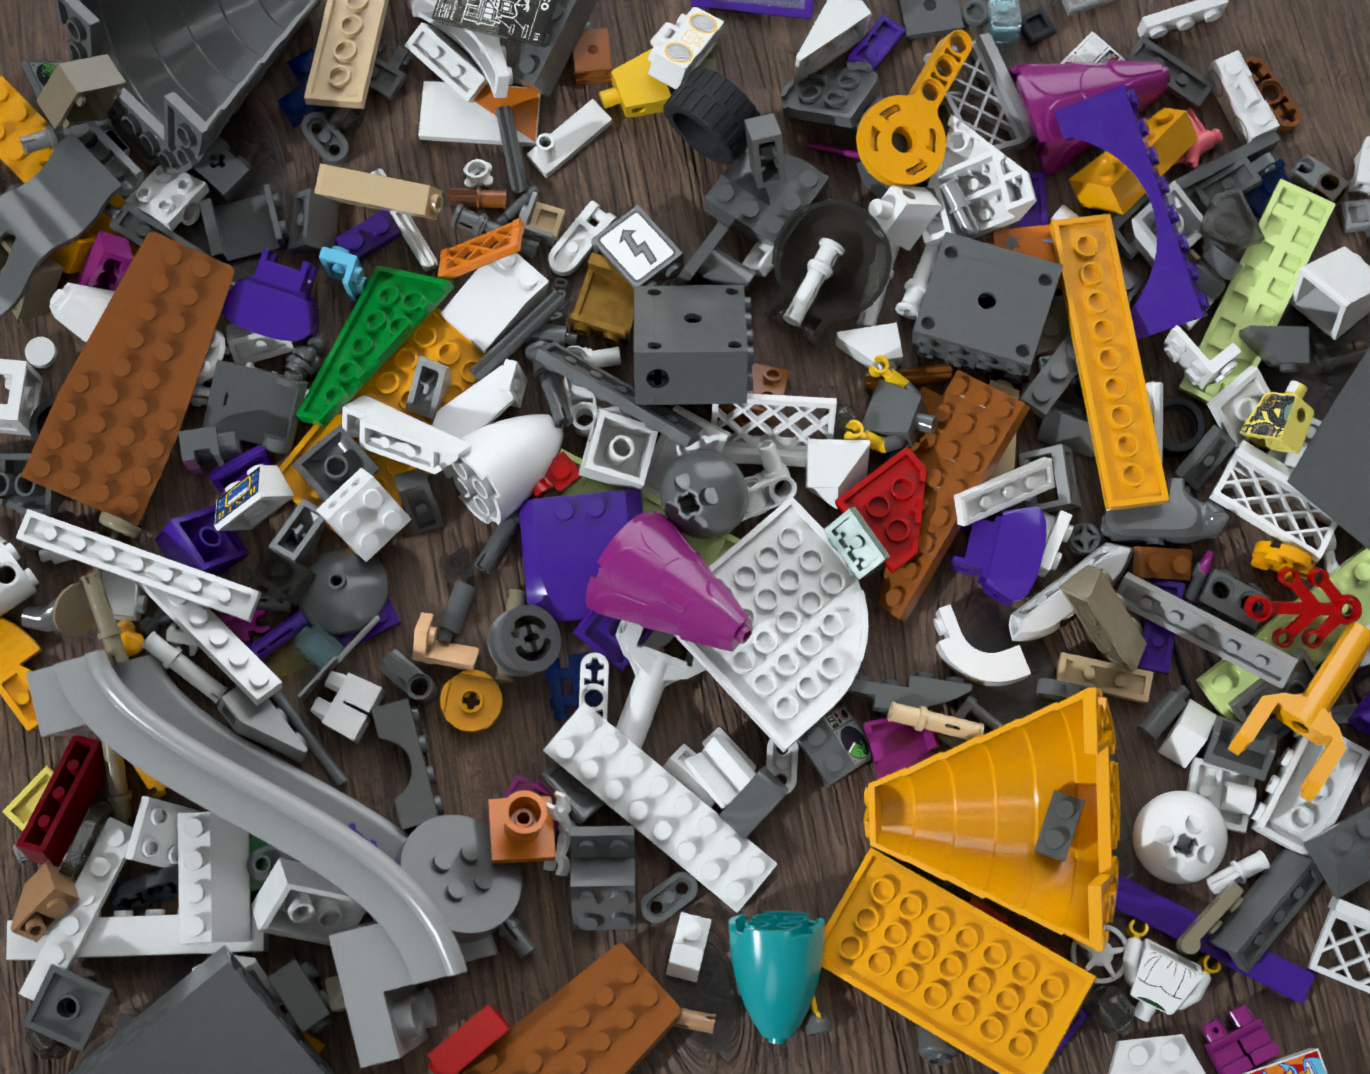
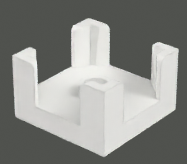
[0,359,44,436]

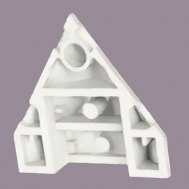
[922,114,1036,245]

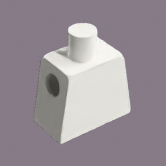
[868,185,942,251]

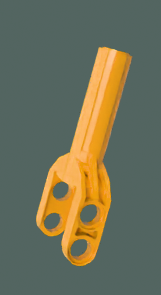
[1227,623,1370,803]

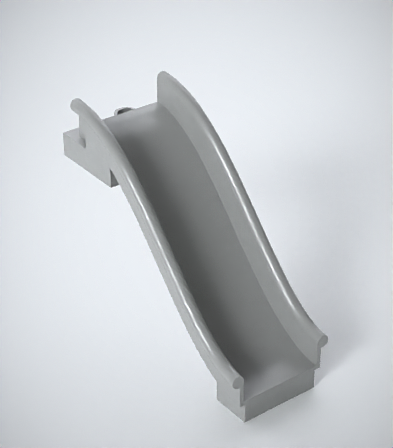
[26,650,498,1068]

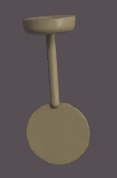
[53,511,142,637]

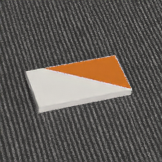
[419,81,541,147]

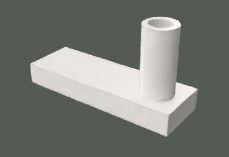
[527,99,612,179]

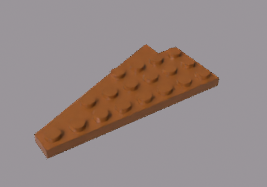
[878,370,1030,622]

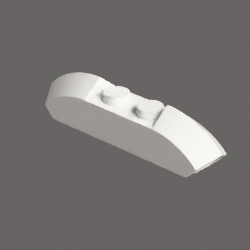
[1009,542,1134,641]

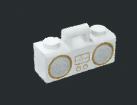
[648,7,724,89]
[1205,50,1280,146]

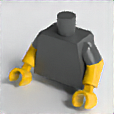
[844,355,938,453]

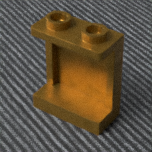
[569,252,634,345]

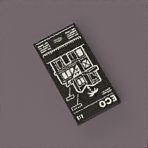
[431,0,558,48]

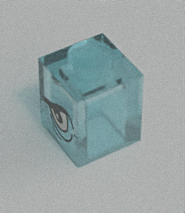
[294,623,345,673]

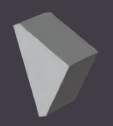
[406,356,453,420]

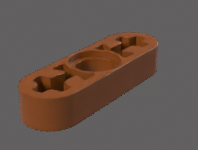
[1244,56,1302,133]

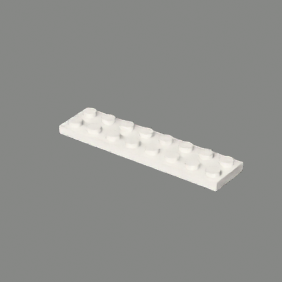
[543,702,777,913]

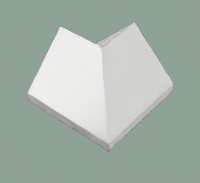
[805,439,870,509]

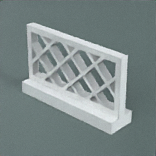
[711,393,837,467]
[1209,440,1338,563]
[1307,896,1370,993]

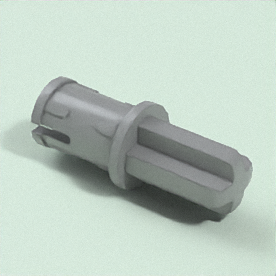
[939,177,981,238]

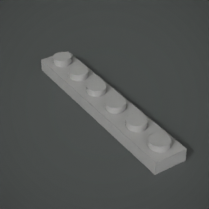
[1117,572,1298,689]

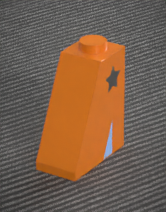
[985,225,1062,290]

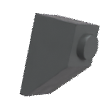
[1239,325,1310,372]

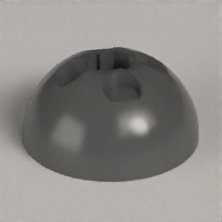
[660,448,749,539]

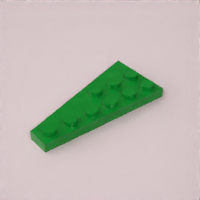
[296,265,455,427]

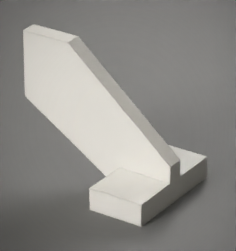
[432,359,528,439]

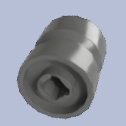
[1196,243,1243,300]

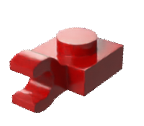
[531,451,583,499]

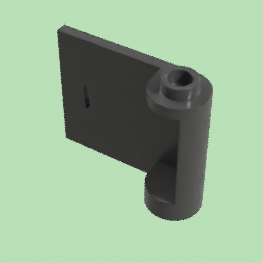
[202,360,308,454]

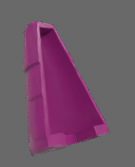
[1007,60,1170,178]
[585,511,753,652]

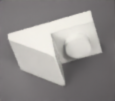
[666,912,712,983]

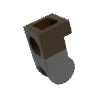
[1288,155,1350,205]

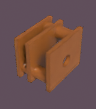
[573,28,612,85]

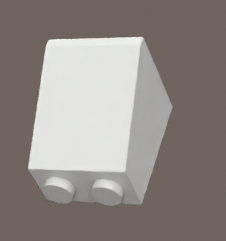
[1290,246,1370,340]

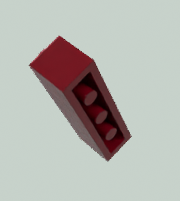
[15,735,106,867]

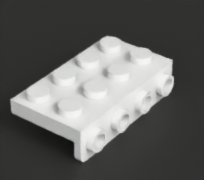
[1251,731,1370,862]

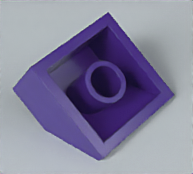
[155,505,249,576]

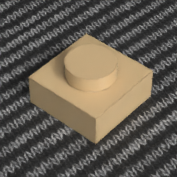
[529,202,566,241]

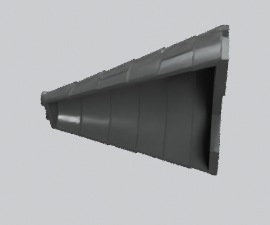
[55,0,321,174]

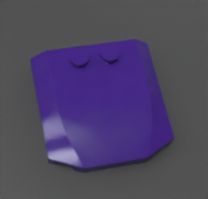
[519,490,643,622]

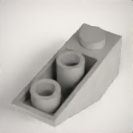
[217,686,308,763]

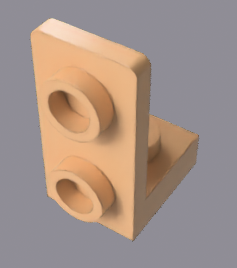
[412,612,479,670]

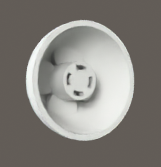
[1132,791,1228,884]

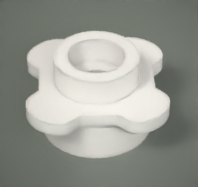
[463,159,493,188]

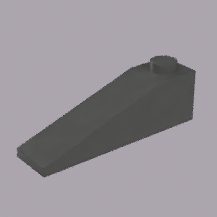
[0,453,66,515]

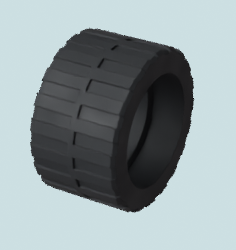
[663,67,761,165]

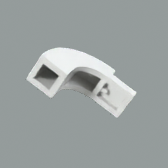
[933,604,1031,686]

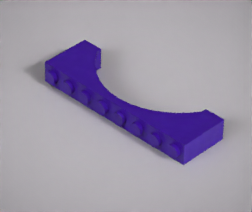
[1054,84,1210,340]

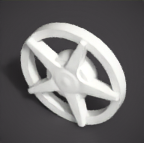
[1070,925,1127,984]

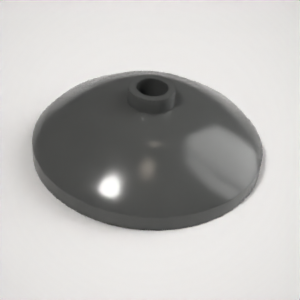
[298,548,389,635]

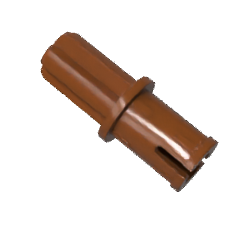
[448,186,507,210]

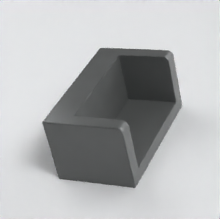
[1203,715,1279,781]

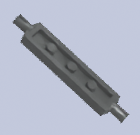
[102,202,235,290]

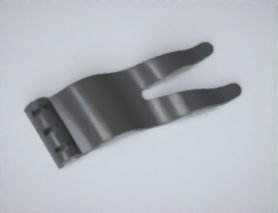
[0,119,144,319]

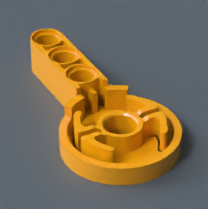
[856,30,972,186]

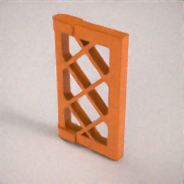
[437,218,525,280]

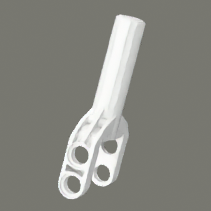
[615,620,706,749]

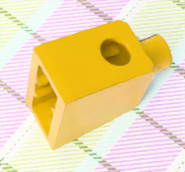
[599,49,671,118]

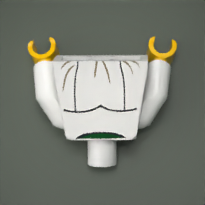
[1123,919,1221,1022]

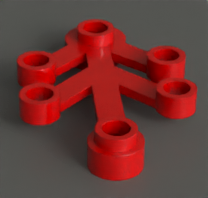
[1244,566,1362,649]

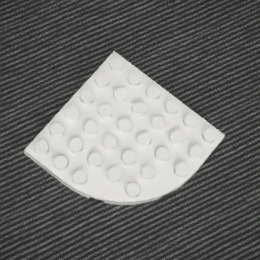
[674,496,869,753]

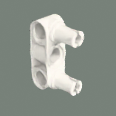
[563,346,631,437]
[742,440,797,521]

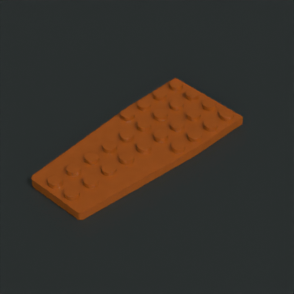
[20,232,234,526]
[460,944,683,1074]

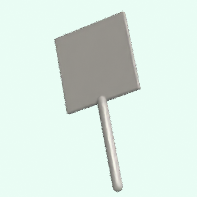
[298,615,380,700]

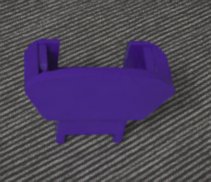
[221,248,319,341]
[949,507,1047,607]

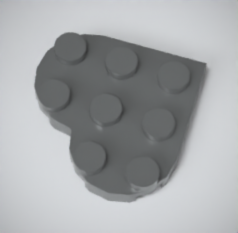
[780,61,879,128]

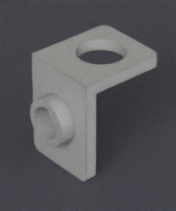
[519,192,555,247]

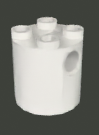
[0,541,39,617]

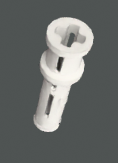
[783,238,845,327]
[895,244,941,320]

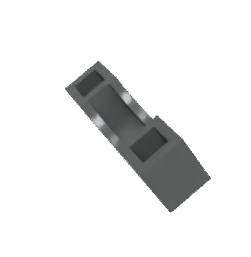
[371,698,445,832]

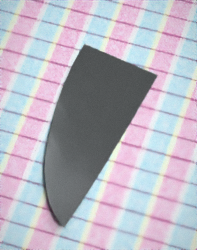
[1287,347,1370,550]

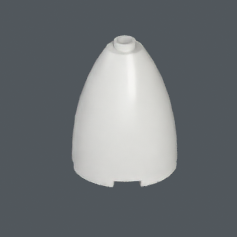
[443,414,564,525]

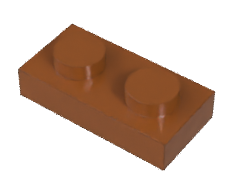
[1132,546,1192,580]

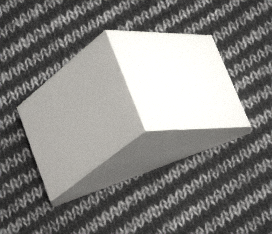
[1158,699,1217,768]

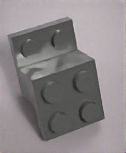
[570,826,636,931]

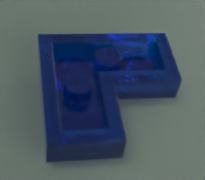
[277,48,330,127]

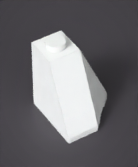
[49,283,115,342]

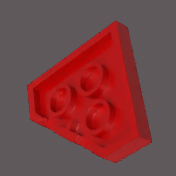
[835,446,927,574]

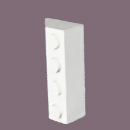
[178,811,252,945]

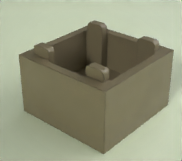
[37,54,126,130]

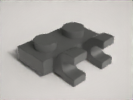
[369,36,412,102]

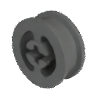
[487,604,561,677]

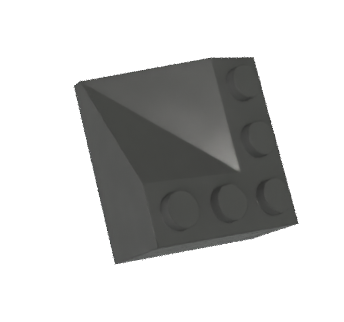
[704,148,829,253]

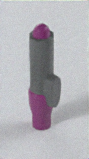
[1183,550,1215,604]

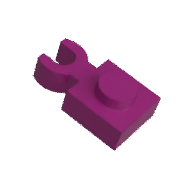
[219,610,272,644]

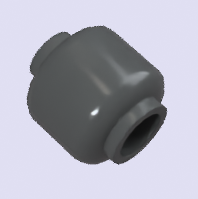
[917,1025,960,1065]

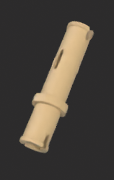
[888,701,984,740]

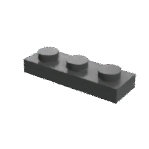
[1125,35,1215,111]

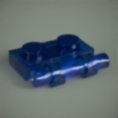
[545,651,604,721]

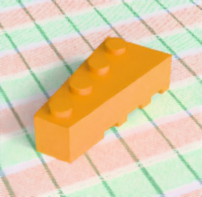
[1068,108,1198,215]

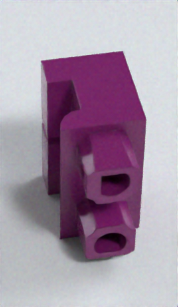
[1201,1004,1281,1074]

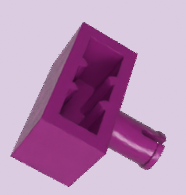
[77,231,133,291]

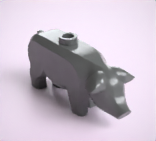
[1100,478,1237,548]

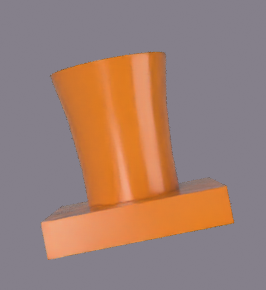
[488,790,556,864]

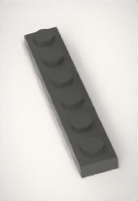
[1019,266,1144,419]
[535,341,705,448]

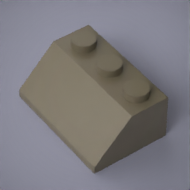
[1059,565,1147,672]

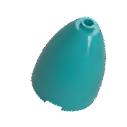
[728,911,825,1044]

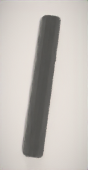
[470,291,566,381]

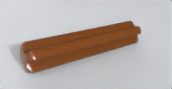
[864,363,953,391]

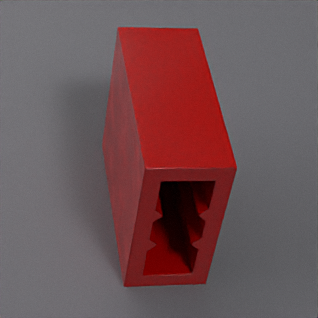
[427,1004,512,1074]

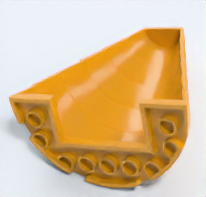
[864,687,1120,951]

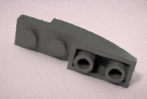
[844,672,972,713]

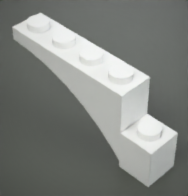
[408,0,513,98]

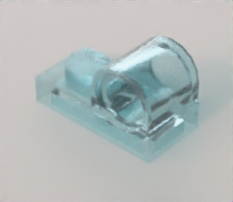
[986,0,1022,43]

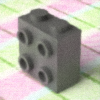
[268,959,339,1034]

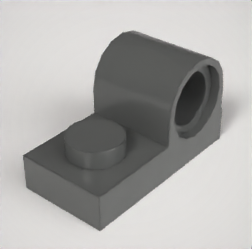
[394,468,444,535]

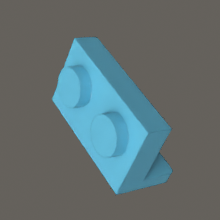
[319,246,368,302]

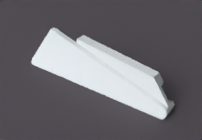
[342,395,471,474]

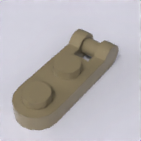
[1174,881,1244,955]

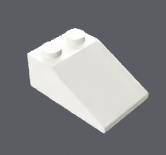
[793,0,872,84]
[440,253,549,354]
[251,858,366,945]

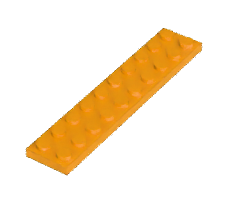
[1049,214,1169,511]

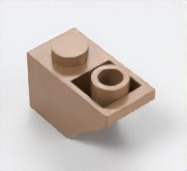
[11,862,79,942]

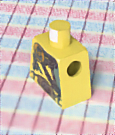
[1239,381,1314,454]

